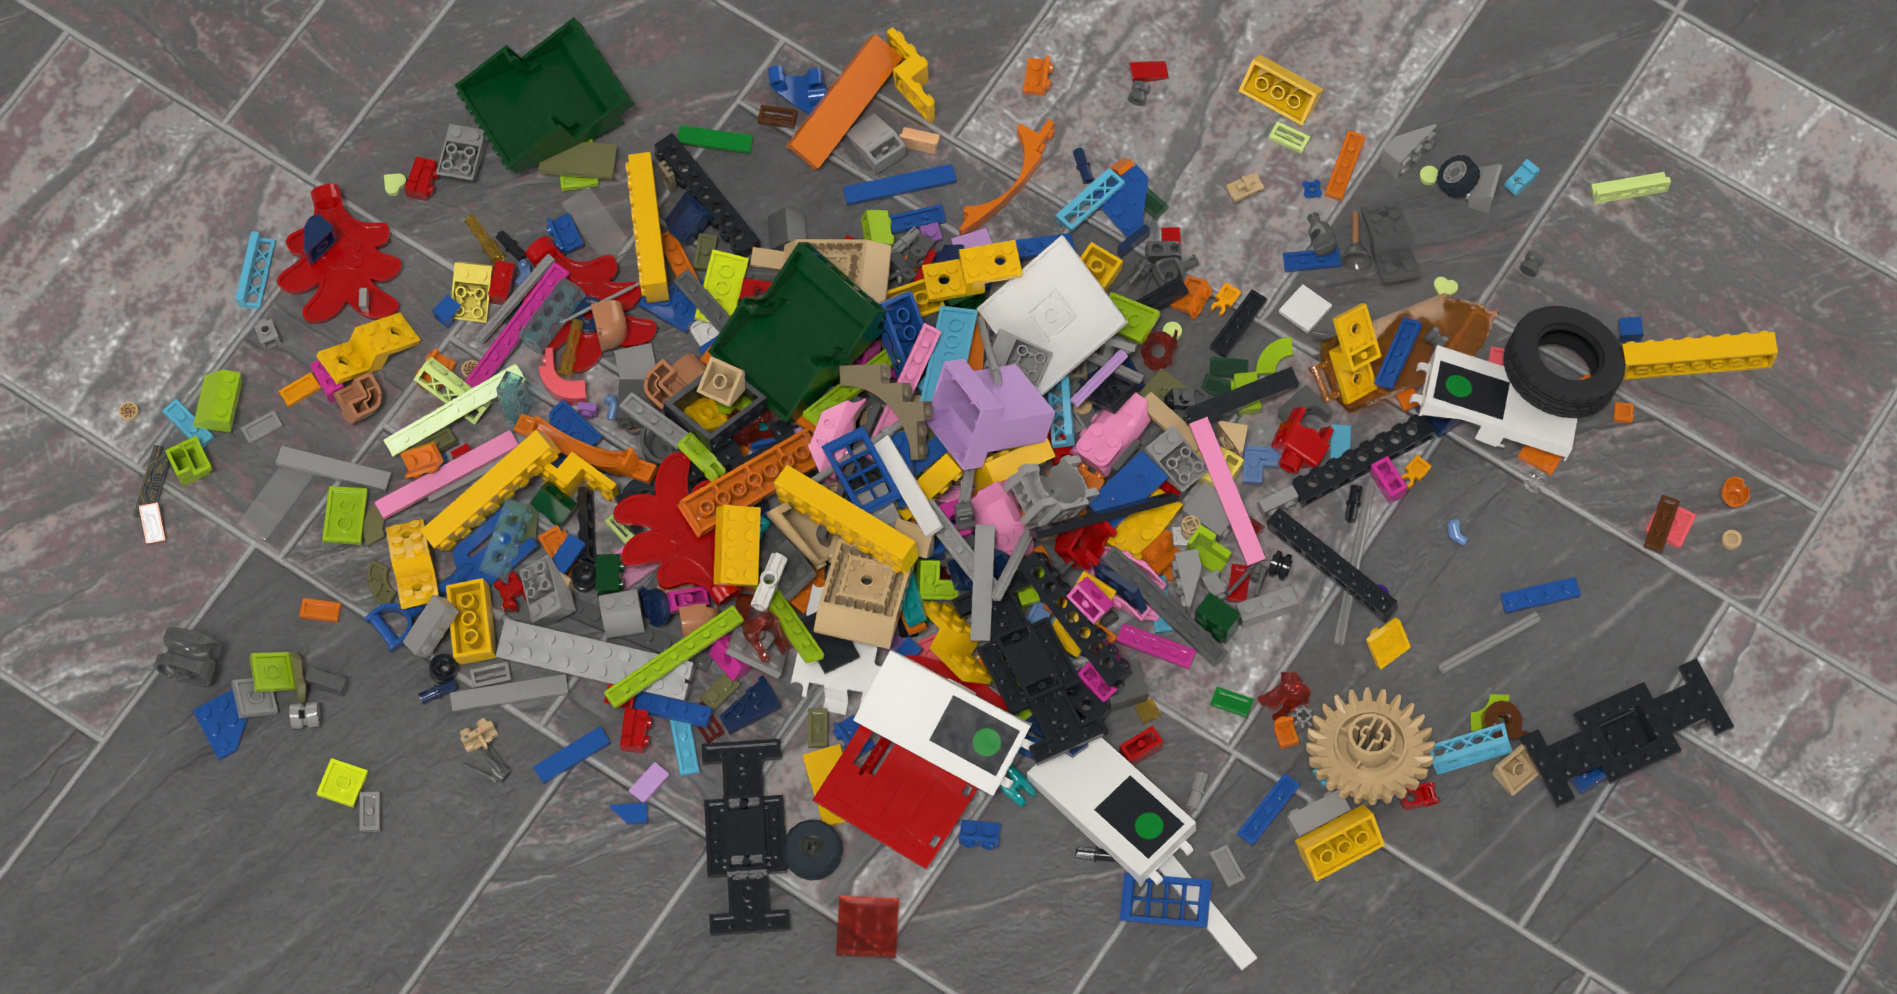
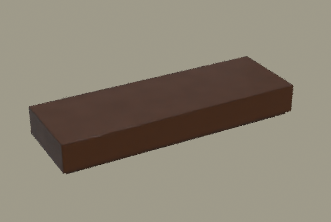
[1643,495,1680,554]

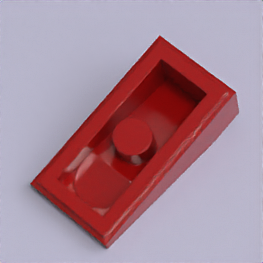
[1129,61,1169,84]

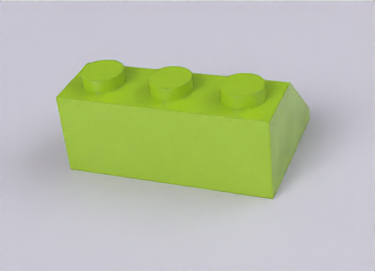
[193,370,242,433]

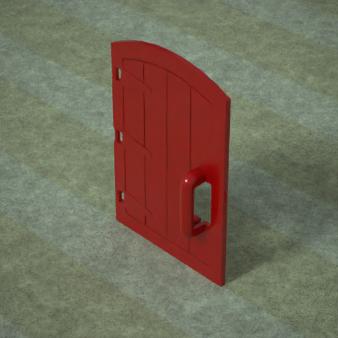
[812,654,1015,870]

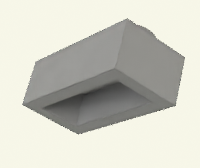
[1257,485,1299,519]

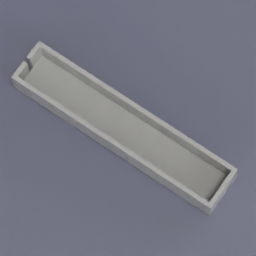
[496,619,696,702]

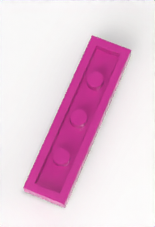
[1116,623,1196,670]

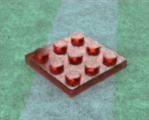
[836,896,899,958]

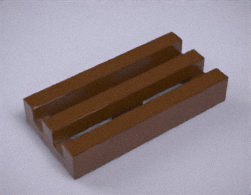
[758,105,798,129]

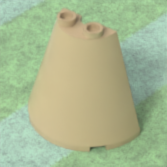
[766,483,840,570]

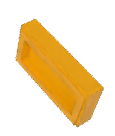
[278,372,321,408]

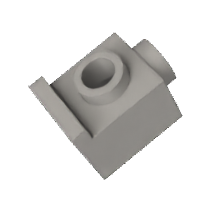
[254,319,281,351]
[1201,570,1227,601]

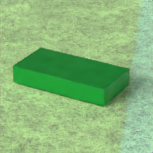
[1210,687,1254,718]

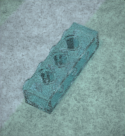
[518,277,586,354]
[496,370,532,425]
[479,498,532,581]

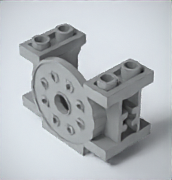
[1002,455,1100,526]

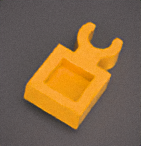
[1211,282,1242,317]
[1401,455,1432,490]

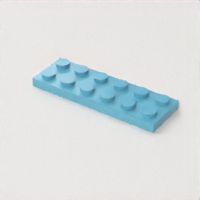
[920,306,978,401]

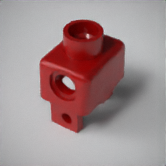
[1271,407,1334,474]
[1054,515,1118,571]

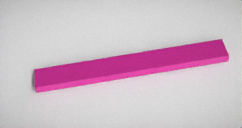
[465,262,570,388]

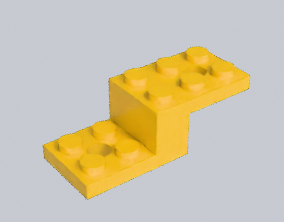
[887,27,935,124]
[922,240,1022,303]
[1329,303,1381,404]
[316,313,421,384]
[539,452,619,503]
[386,519,439,609]
[923,601,992,684]

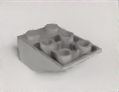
[845,113,906,174]
[436,124,488,181]
[1380,124,1437,179]
[984,328,1052,387]
[1142,426,1208,492]
[1171,549,1202,616]
[519,555,576,626]

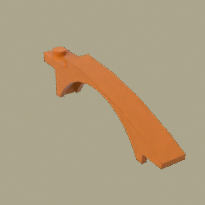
[959,119,1056,236]
[513,414,659,485]

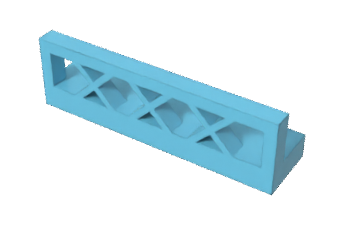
[1056,168,1125,232]
[235,231,276,310]
[1048,375,1075,448]
[1430,723,1513,775]

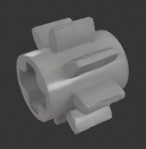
[1291,705,1313,731]

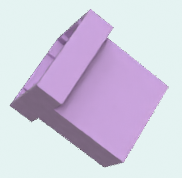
[926,359,1055,470]

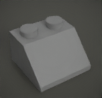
[1465,164,1502,214]
[599,589,645,639]

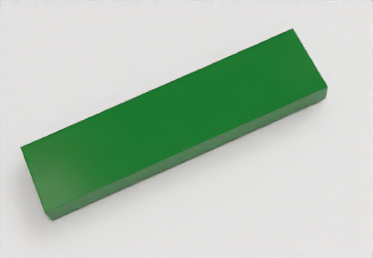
[677,125,753,155]

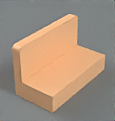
[899,127,940,154]

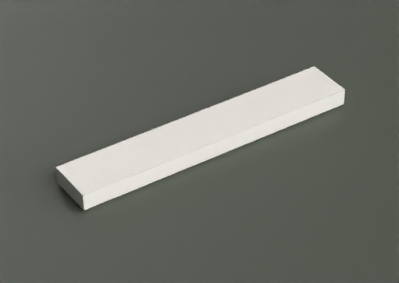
[874,435,944,538]

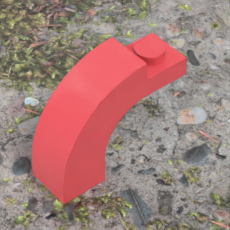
[538,348,587,406]

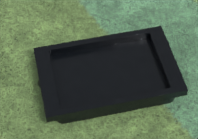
[800,612,860,674]

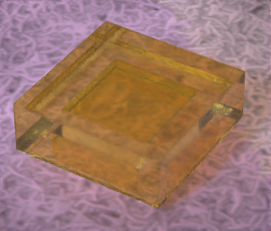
[1134,698,1161,725]

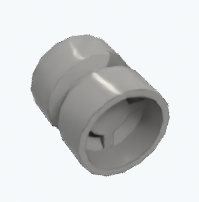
[289,702,321,729]

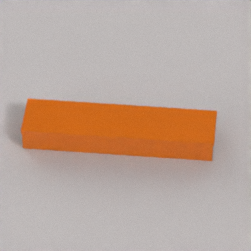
[785,34,903,171]
[677,428,818,538]

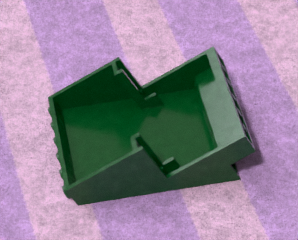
[455,17,635,173]
[708,242,888,423]

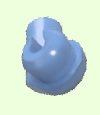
[514,259,532,286]
[604,394,618,421]
[1447,519,1469,546]

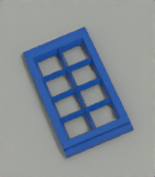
[821,426,902,514]
[1120,873,1212,928]

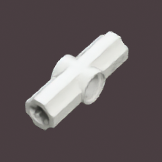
[751,553,788,612]

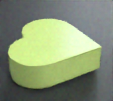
[384,173,407,196]
[1433,277,1458,301]

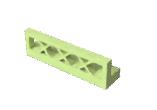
[1590,172,1671,204]
[413,357,492,425]

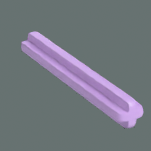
[1070,349,1128,407]

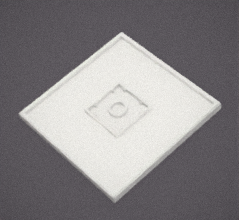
[977,235,1129,396]

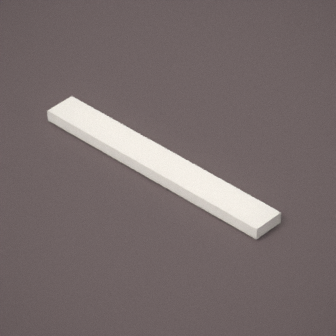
[1158,855,1257,971]

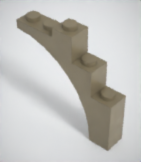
[839,364,934,460]

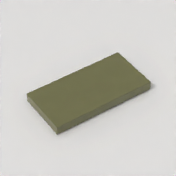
[538,142,617,180]

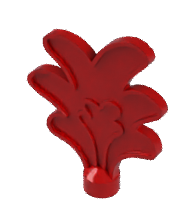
[277,184,402,324]
[523,236,657,374]
[613,452,743,606]

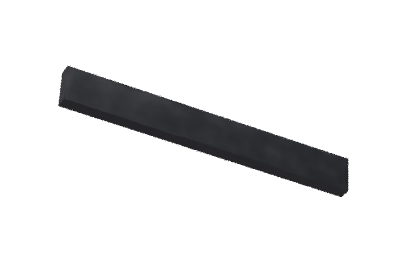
[1029,492,1179,539]

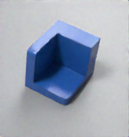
[432,295,461,329]
[1618,316,1644,343]

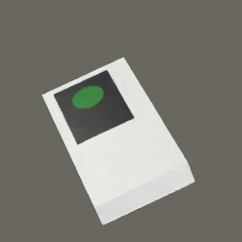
[1409,345,1578,461]
[853,649,1034,796]
[1027,720,1196,887]

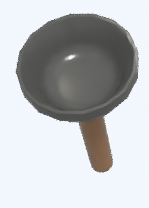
[1341,211,1371,270]

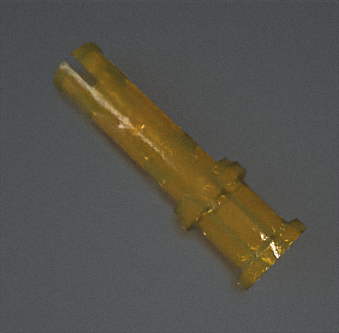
[464,214,506,265]
[556,319,584,377]

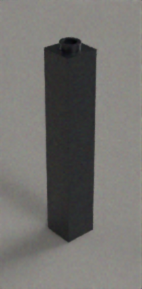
[1183,366,1299,426]

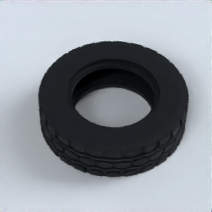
[1503,306,1626,418]

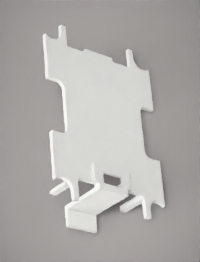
[791,585,881,716]

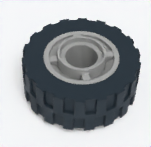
[1437,155,1480,197]

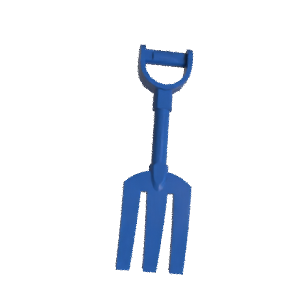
[364,505,539,653]

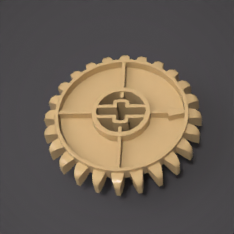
[1306,687,1435,805]

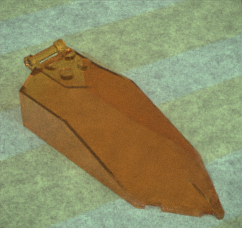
[1309,293,1499,413]

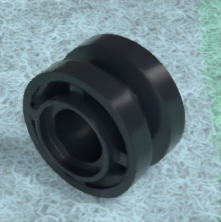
[1268,550,1293,581]
[571,562,596,592]
[429,654,457,684]

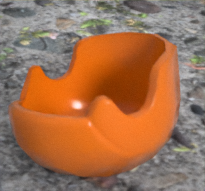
[1720,476,1750,508]

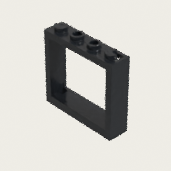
[663,373,768,452]

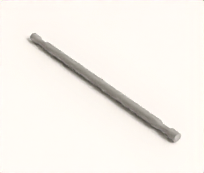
[561,282,640,324]

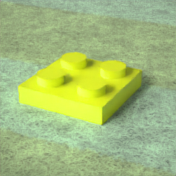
[316,758,369,808]

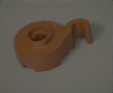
[1481,701,1530,741]

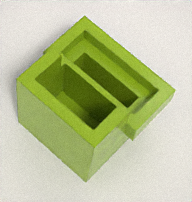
[165,436,213,487]

